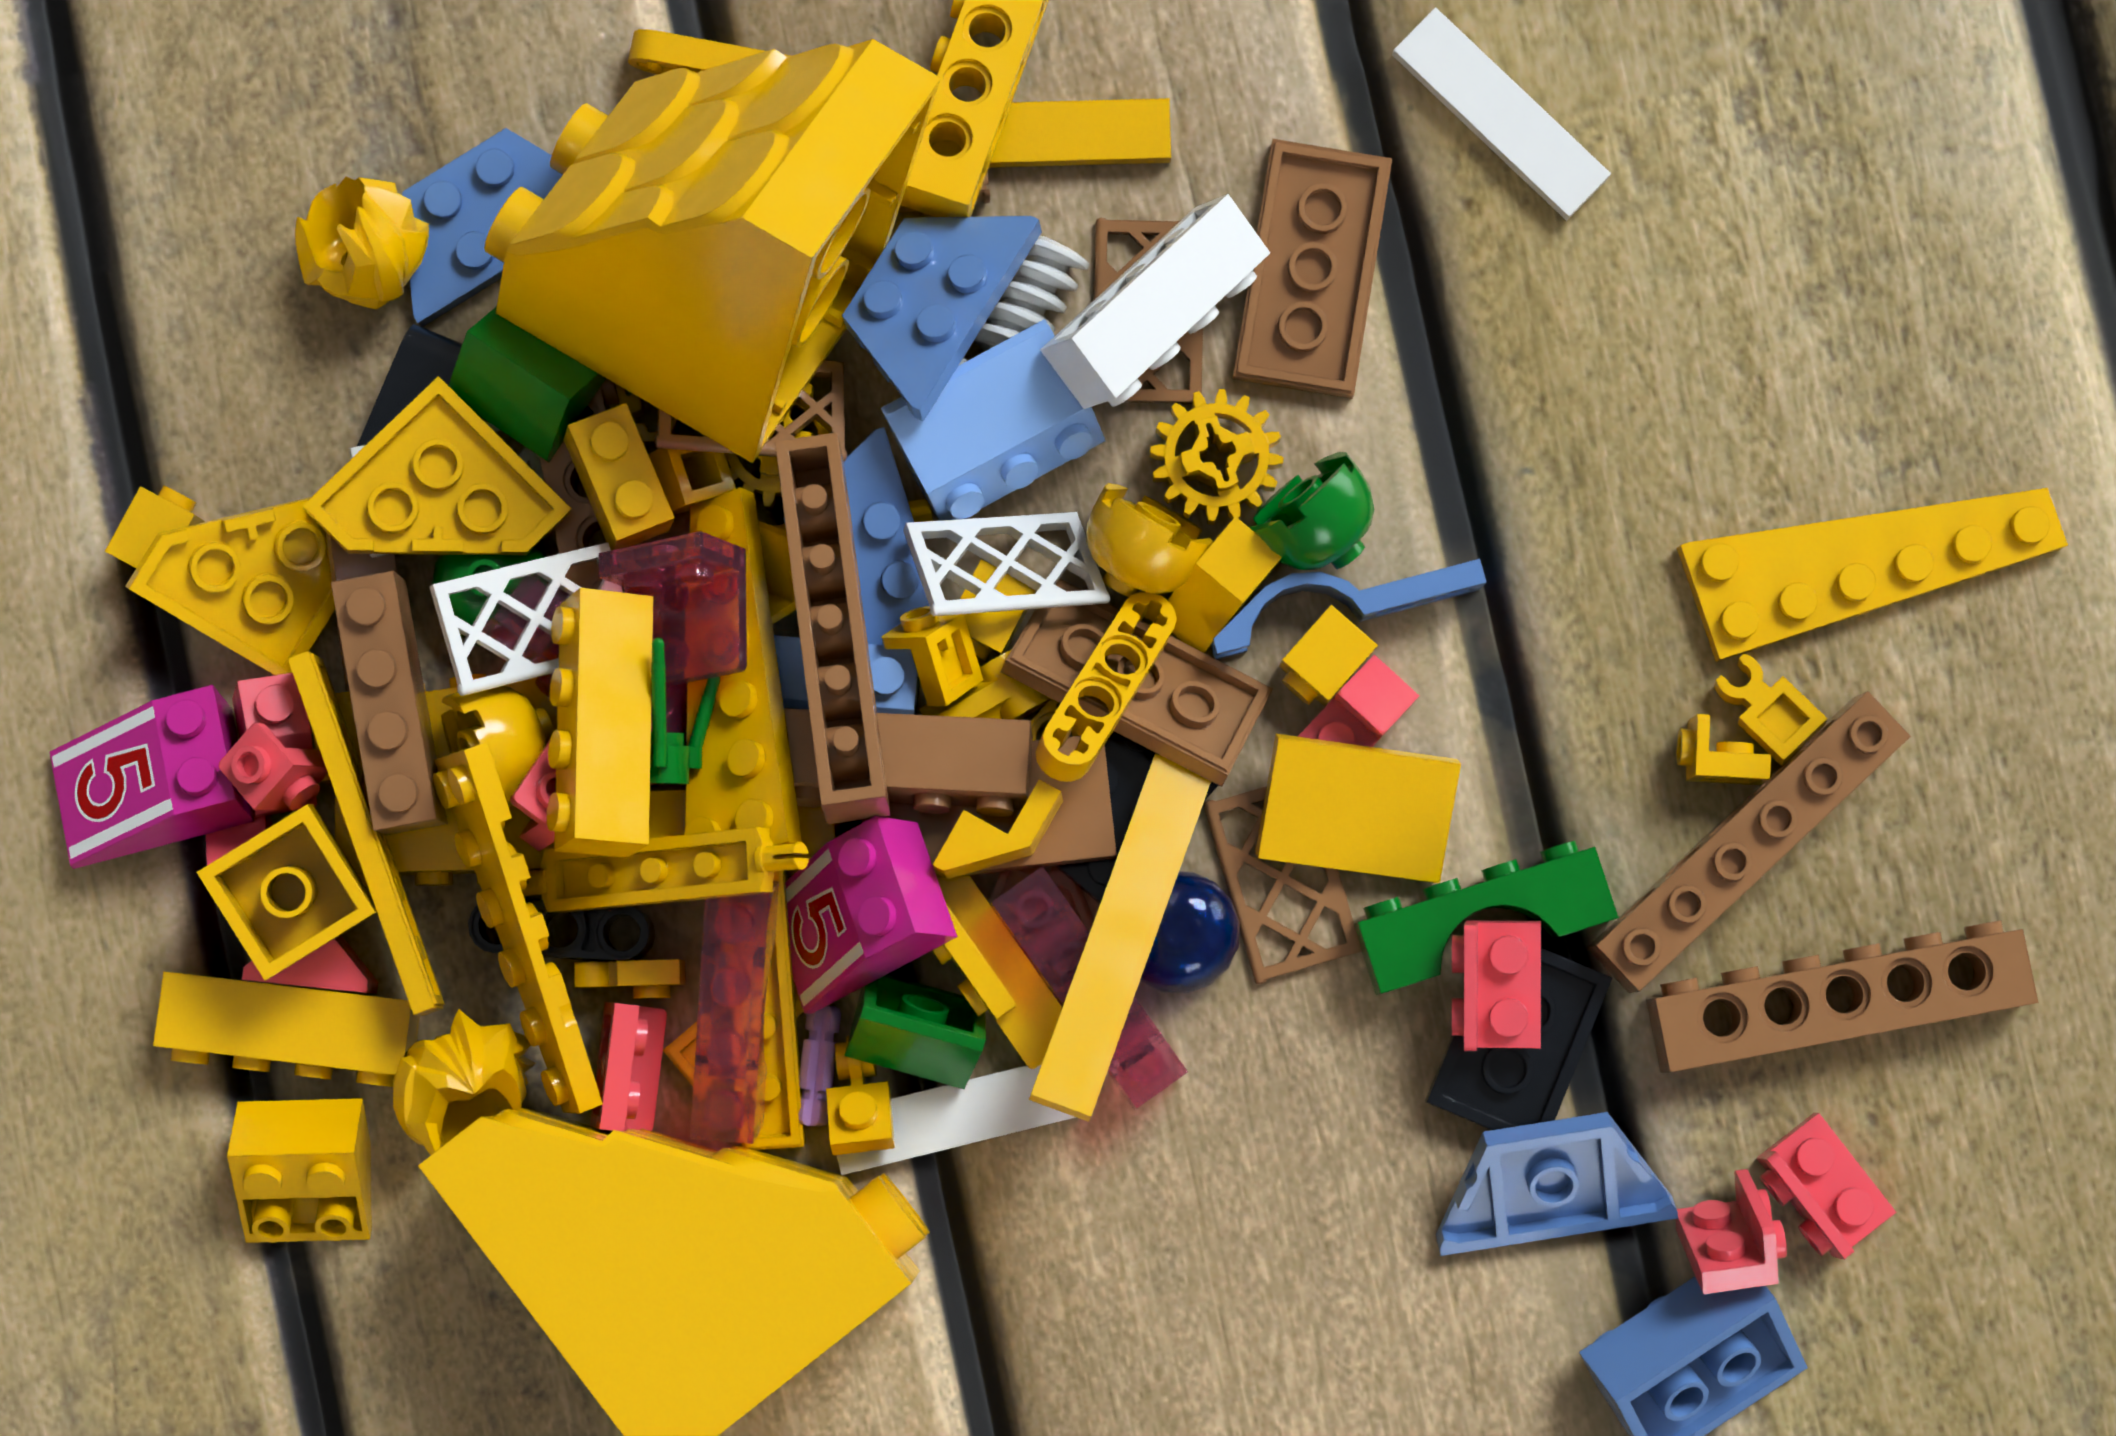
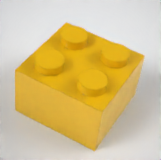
[196,804,377,981]

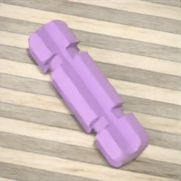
[799,1005,841,1127]

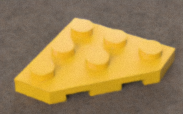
[303,376,572,555]
[125,497,335,675]

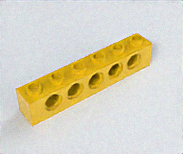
[901,0,1049,217]

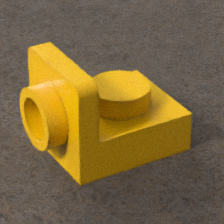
[881,606,983,706]
[1676,714,1771,785]

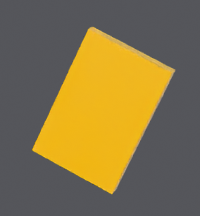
[1255,734,1461,883]

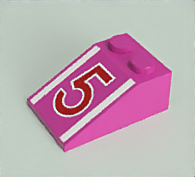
[49,685,254,869]
[785,816,957,1014]

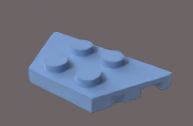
[402,128,563,327]
[842,216,1042,421]
[783,427,929,645]
[1436,1112,1678,1256]

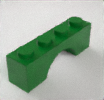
[1354,840,1619,995]

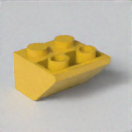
[227,1098,372,1243]

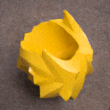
[295,176,429,309]
[393,1009,536,1155]

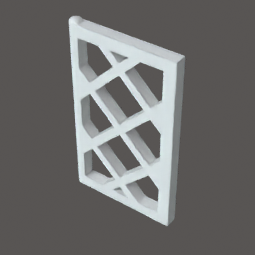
[903,512,1110,616]
[429,542,623,696]

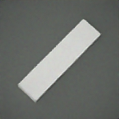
[1392,7,1611,221]
[837,1065,1076,1175]

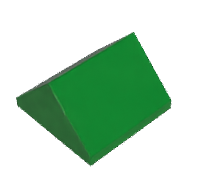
[448,306,606,462]
[844,974,986,1089]

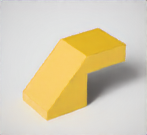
[1168,516,1282,653]
[933,779,1063,879]

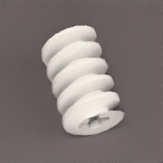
[974,235,1090,351]

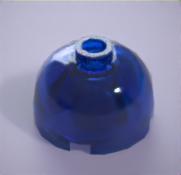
[1140,871,1240,993]

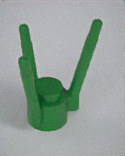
[650,638,720,784]

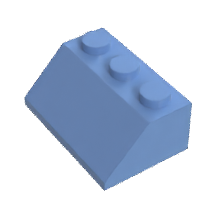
[1579,1277,1808,1436]

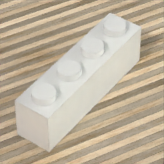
[1040,194,1270,409]

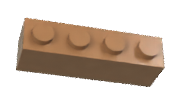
[331,571,448,836]
[784,708,1033,817]

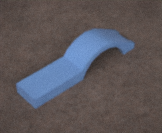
[1211,559,1486,660]

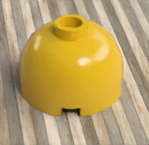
[1086,483,1213,597]
[441,686,554,807]

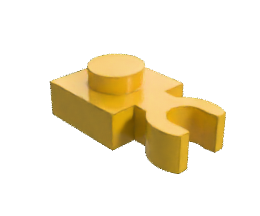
[1714,654,1828,766]
[574,959,686,999]

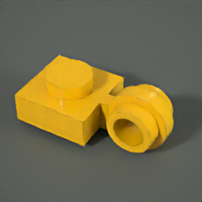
[826,1035,895,1155]

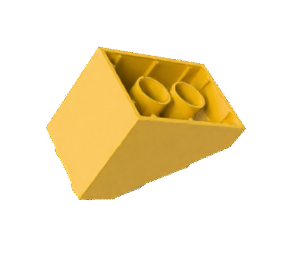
[484,39,941,463]
[418,1108,930,1436]

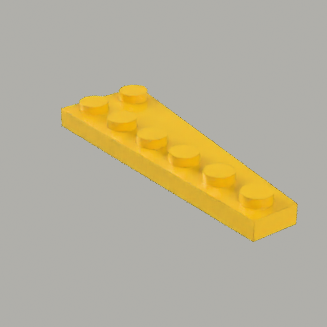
[684,487,802,845]
[1677,488,2068,662]
[433,742,603,1114]

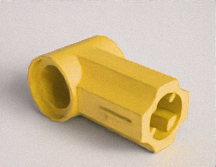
[919,649,1051,720]

